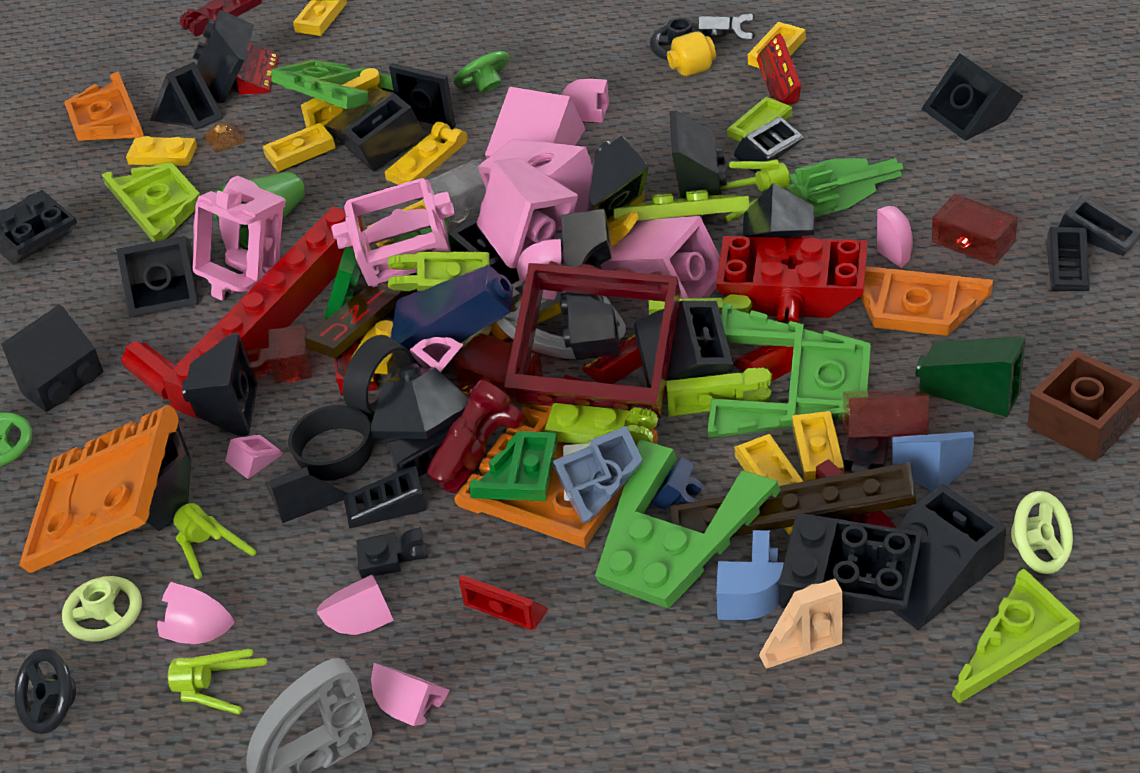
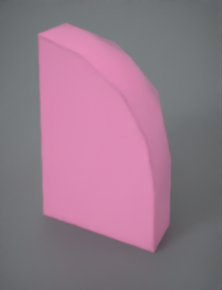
[561,79,609,123]
[877,206,913,268]
[516,239,561,300]
[410,337,463,372]
[317,575,394,635]
[157,582,235,644]
[371,663,450,726]

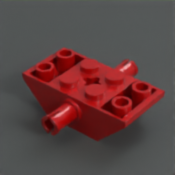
[716,236,868,324]

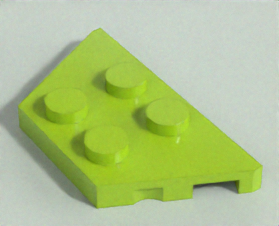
[102,162,200,242]
[613,190,749,221]

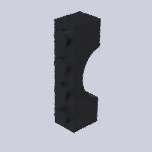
[556,209,620,360]

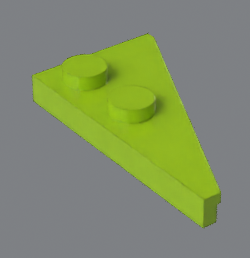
[952,569,1080,703]

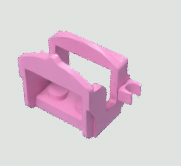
[193,176,286,301]
[331,178,455,287]

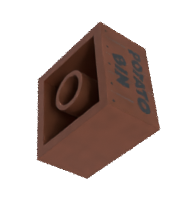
[1027,350,1140,462]

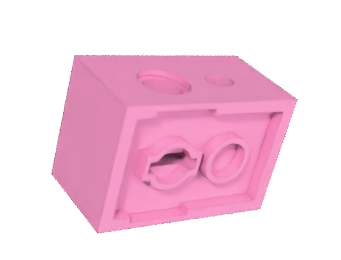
[477,139,593,213]

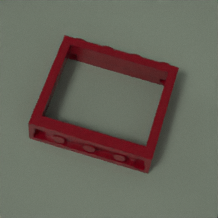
[504,261,681,418]

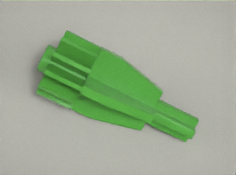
[787,158,903,218]

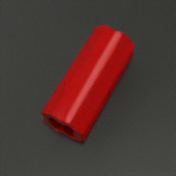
[120,340,175,400]

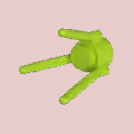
[721,159,790,222]
[173,503,256,579]
[168,649,268,714]

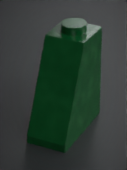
[915,337,1025,417]

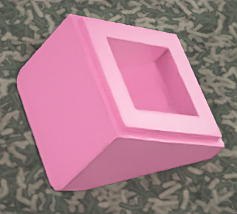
[225,435,283,479]

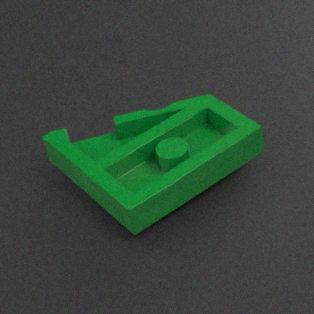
[324,247,361,319]
[469,431,558,501]

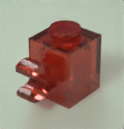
[246,325,312,383]

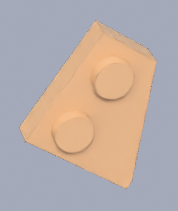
[759,579,842,669]

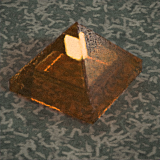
[204,122,245,153]

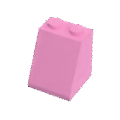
[485,87,586,158]
[477,158,579,268]
[601,216,720,301]

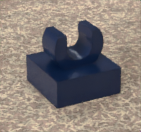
[651,456,704,510]

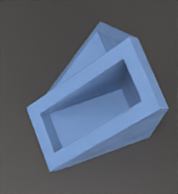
[892,432,974,491]

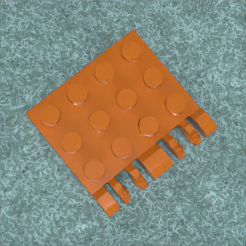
[454,403,658,548]
[19,405,178,573]

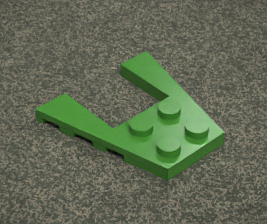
[271,60,393,109]
[707,303,871,438]
[595,439,781,609]

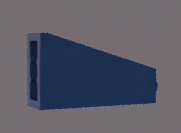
[390,265,513,368]

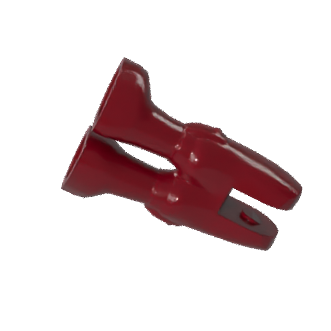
[427,380,527,494]

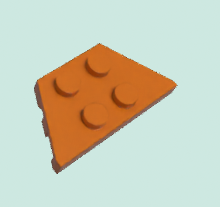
[64,71,144,141]
[860,266,993,336]

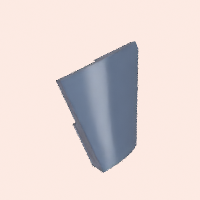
[553,426,643,525]

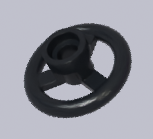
[650,18,711,60]
[15,649,76,734]

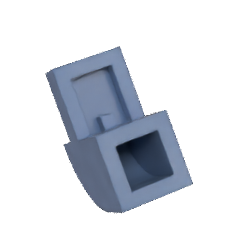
[716,530,784,620]

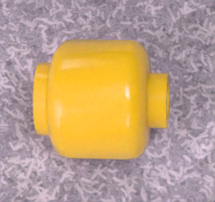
[667,31,716,77]

